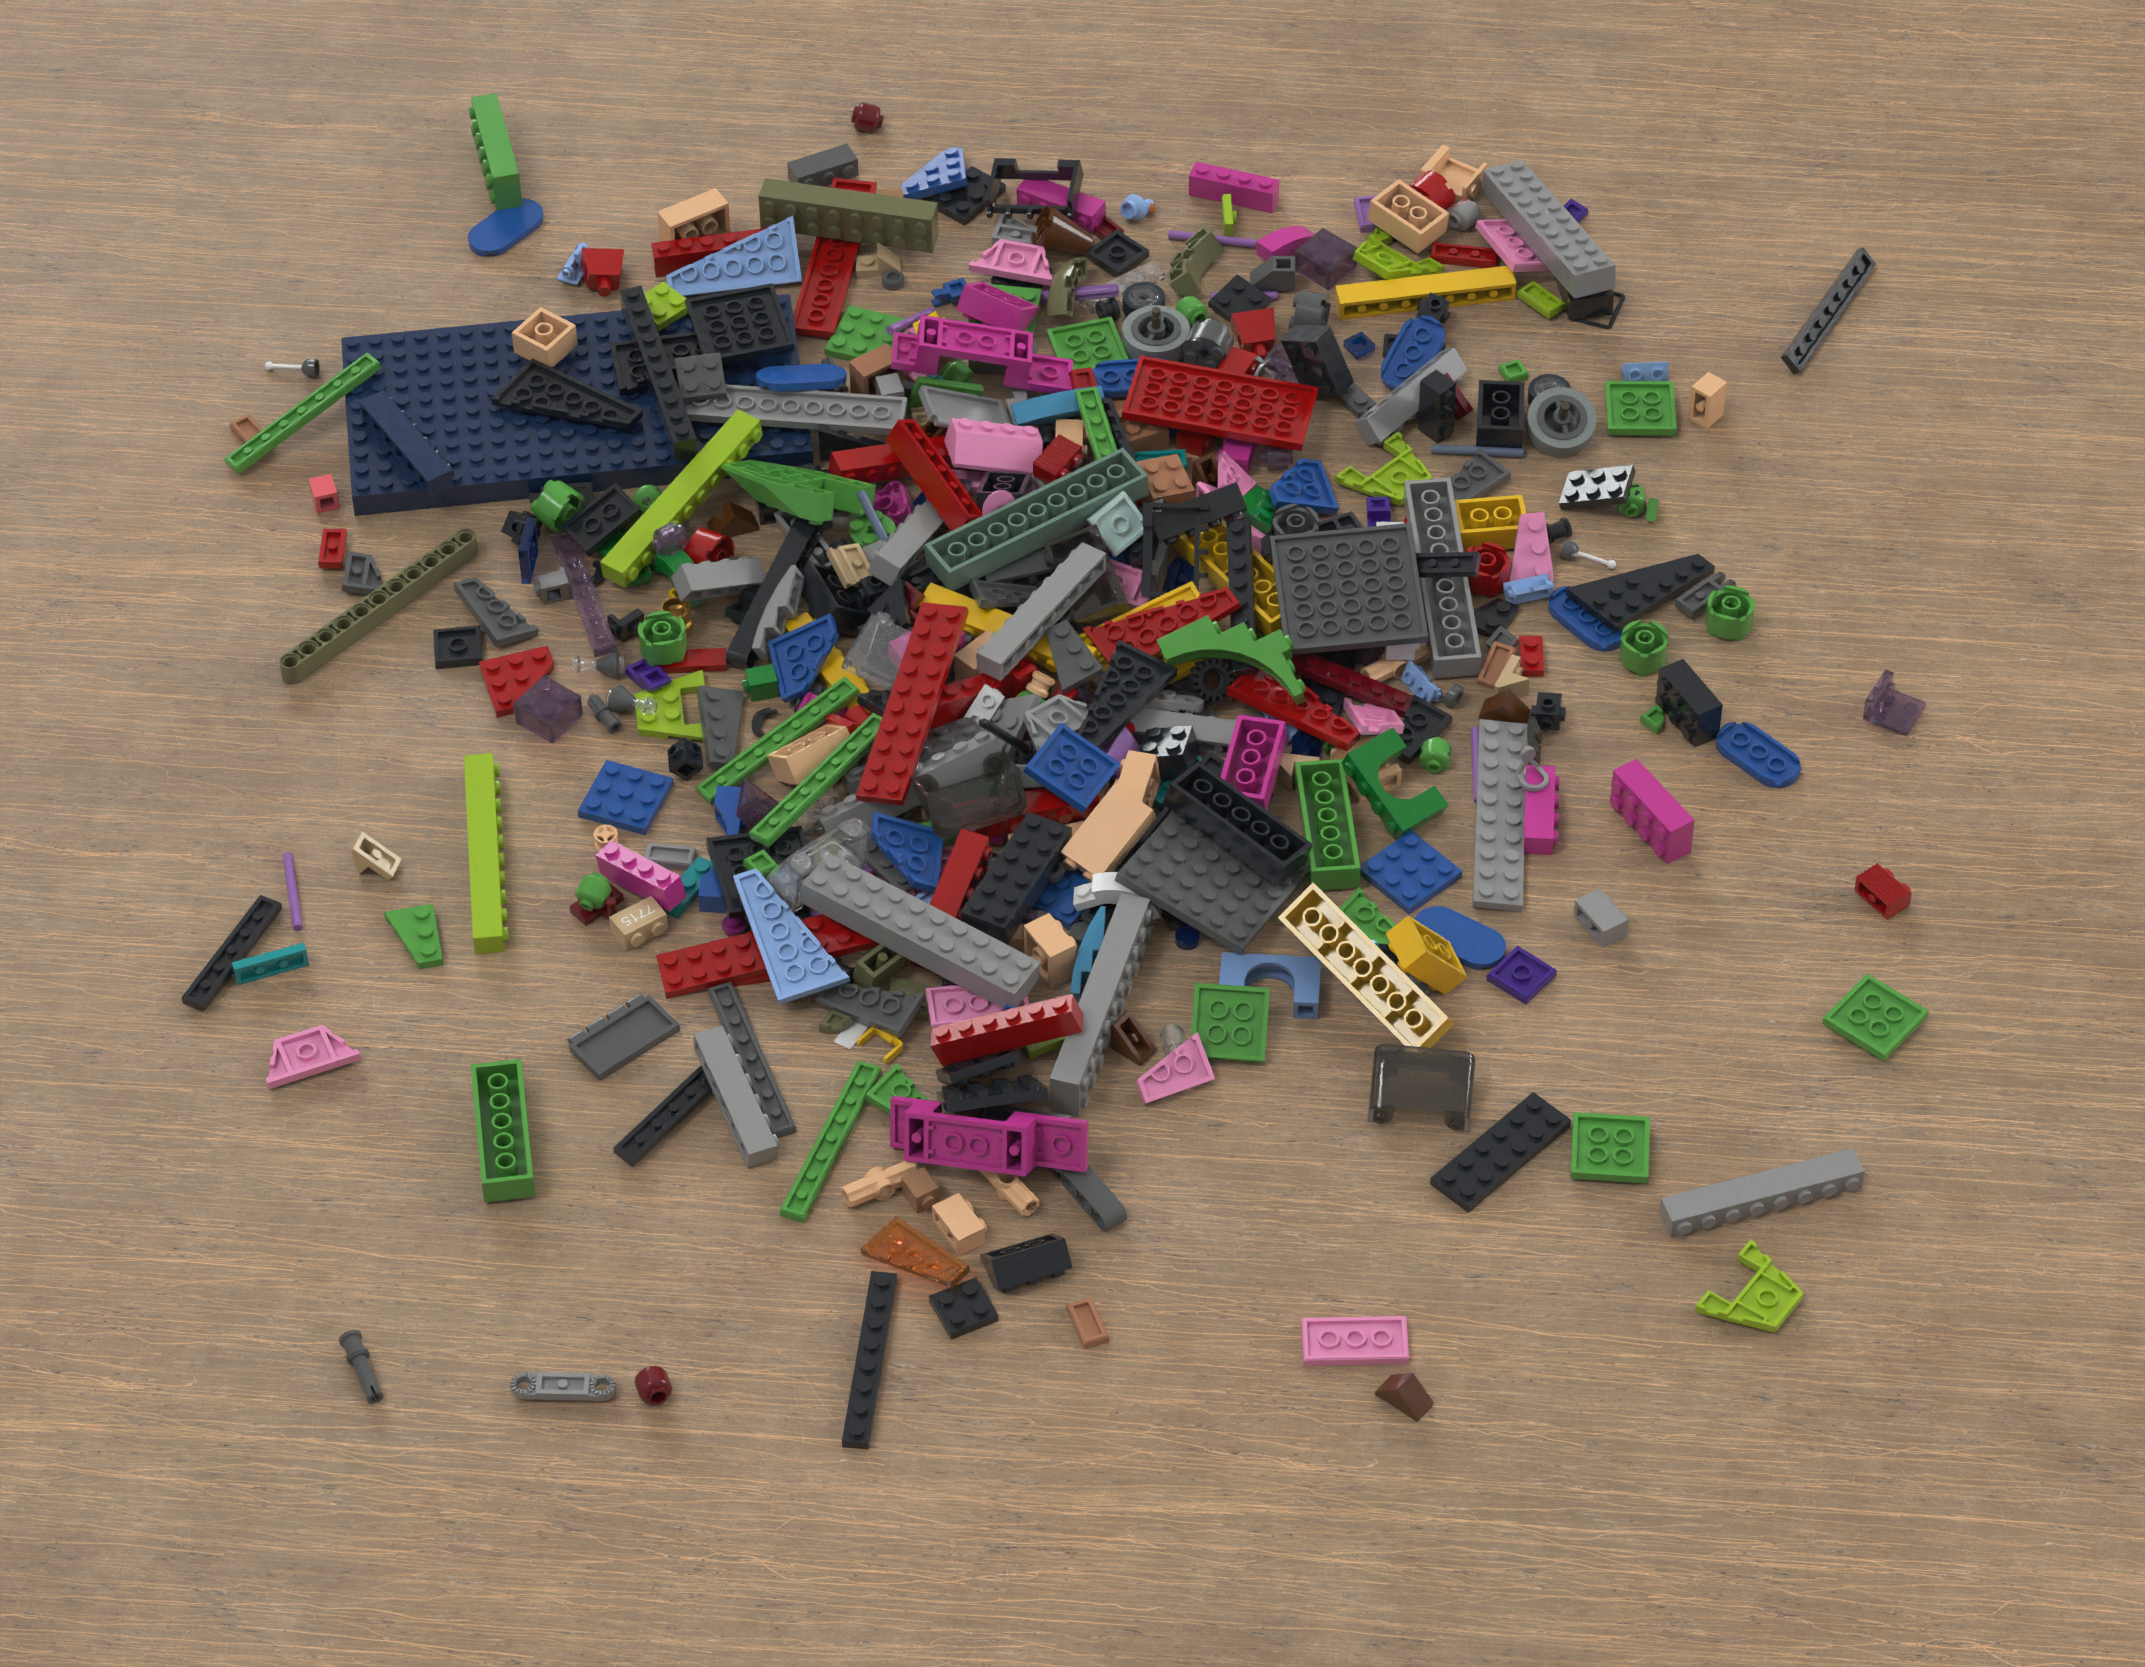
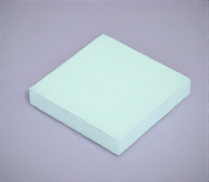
[1087,491,1143,557]

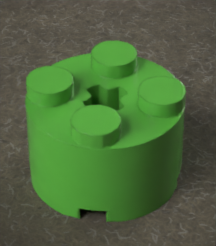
[530,480,585,535]
[849,510,896,548]
[1706,586,1755,641]
[638,611,687,666]
[1619,620,1669,677]

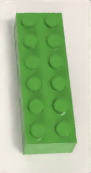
[468,93,523,210]
[1294,759,1361,890]
[471,1059,536,1203]

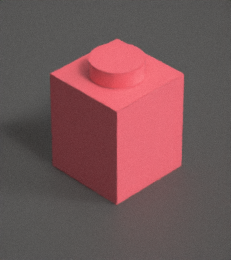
[309,474,340,514]

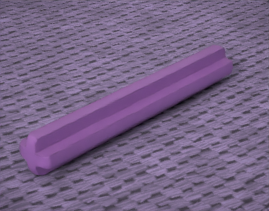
[1040,283,1119,304]

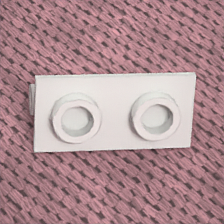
[963,684,1005,731]

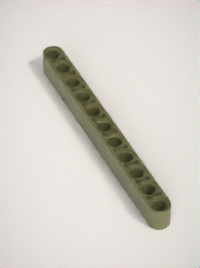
[279,528,478,684]

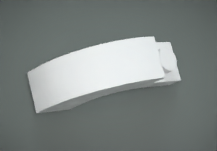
[1073,872,1161,920]

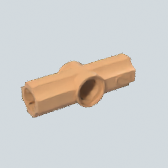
[1360,642,1430,682]
[840,1161,917,1208]
[978,1170,1040,1217]

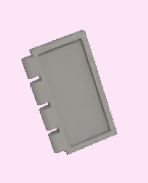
[918,385,1011,428]

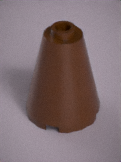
[1030,205,1095,256]

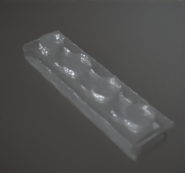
[1079,260,1165,314]

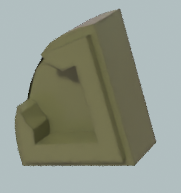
[818,1010,854,1034]

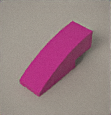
[1256,226,1318,261]

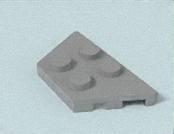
[984,694,1042,779]
[1023,694,1088,752]

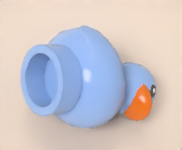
[1120,194,1156,221]

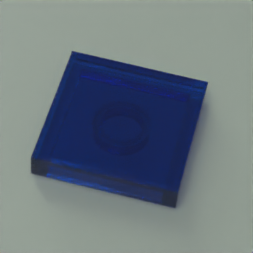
[518,518,539,584]

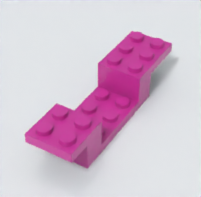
[891,315,1073,394]
[890,1096,1089,1176]

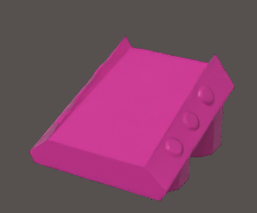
[864,481,914,524]

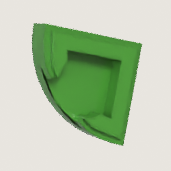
[1646,498,1660,522]
[1640,705,1664,734]

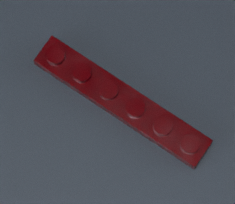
[1291,653,1413,718]

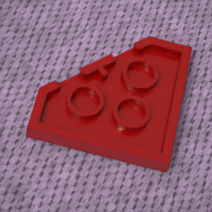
[479,645,554,718]

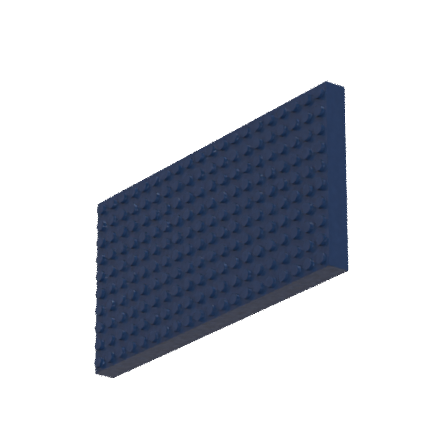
[341,294,814,516]

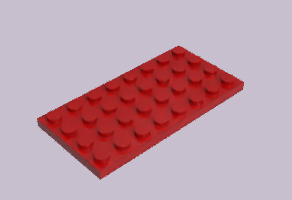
[1121,355,1319,451]

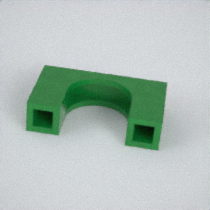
[1341,727,1449,840]

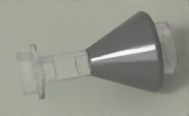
[572,651,626,679]
[606,685,658,716]

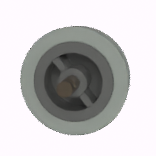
[1122,305,1190,362]
[1526,387,1596,458]

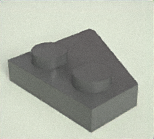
[342,551,383,595]

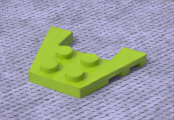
[1353,227,1445,279]
[1335,432,1432,506]
[634,670,705,744]
[1695,1239,1804,1333]

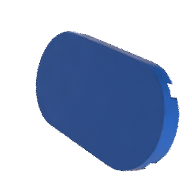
[468,199,543,257]
[1381,315,1445,391]
[1092,358,1165,398]
[756,364,847,392]
[1548,586,1624,651]
[1716,722,1801,788]
[1415,906,1506,970]

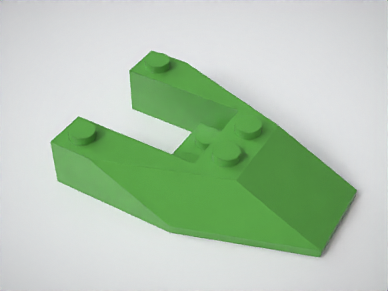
[722,460,876,525]

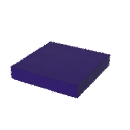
[1487,946,1557,1005]

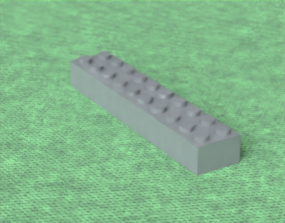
[1483,160,1616,299]
[1404,477,1481,679]
[801,852,1040,1008]
[1050,892,1153,1117]

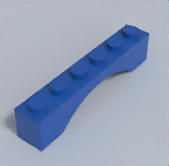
[698,786,751,913]

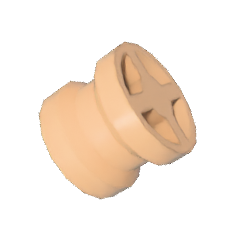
[1026,670,1056,698]
[593,825,619,853]

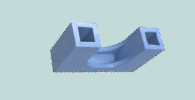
[1219,952,1321,1019]

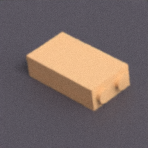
[1061,783,1156,883]

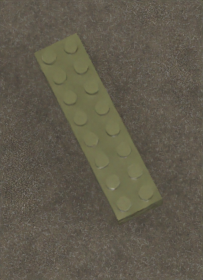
[758,178,939,253]

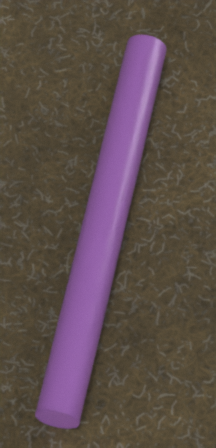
[1168,230,1257,248]
[1471,727,1479,803]
[283,852,303,931]

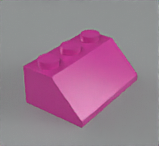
[956,281,1040,331]

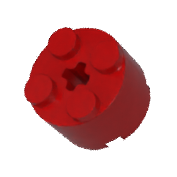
[1409,170,1456,211]
[682,527,735,564]
[1466,542,1510,598]

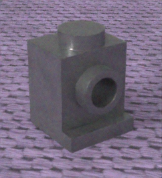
[533,567,571,605]

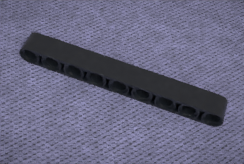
[726,517,828,669]

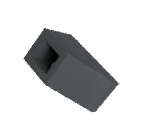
[1250,256,1295,291]

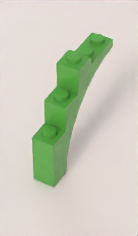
[1156,615,1306,705]

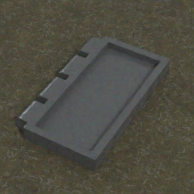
[567,993,680,1081]

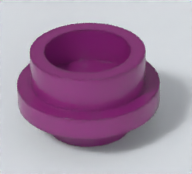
[722,916,746,937]

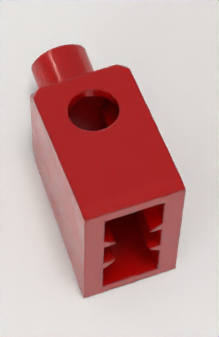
[580,248,624,297]
[1230,308,1275,360]

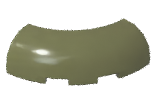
[1167,225,1225,296]
[1046,257,1087,319]

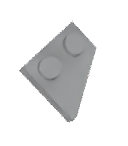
[992,213,1037,244]

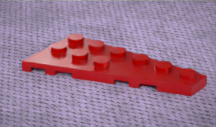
[1083,587,1241,665]
[1227,668,1360,751]

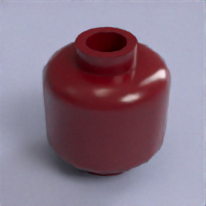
[851,102,884,133]
[634,1366,672,1405]

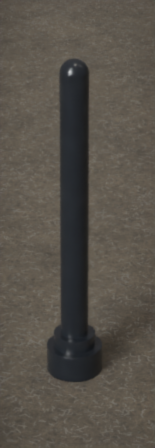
[979,718,1037,756]

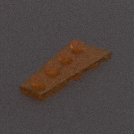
[860,1216,970,1288]

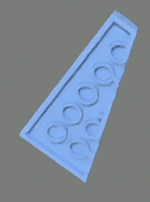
[666,216,802,297]
[733,868,850,1005]

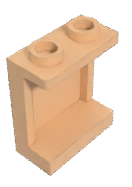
[1420,145,1488,202]
[1330,735,1402,803]

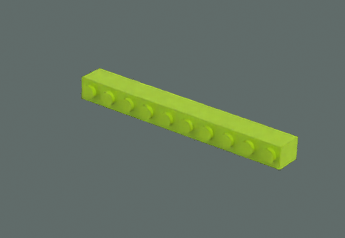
[600,409,763,588]
[464,753,509,954]

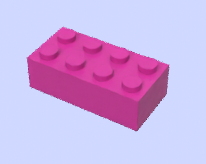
[1221,715,1287,810]
[1610,759,1695,864]

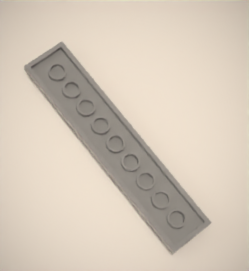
[684,384,908,435]
[1472,719,1527,912]

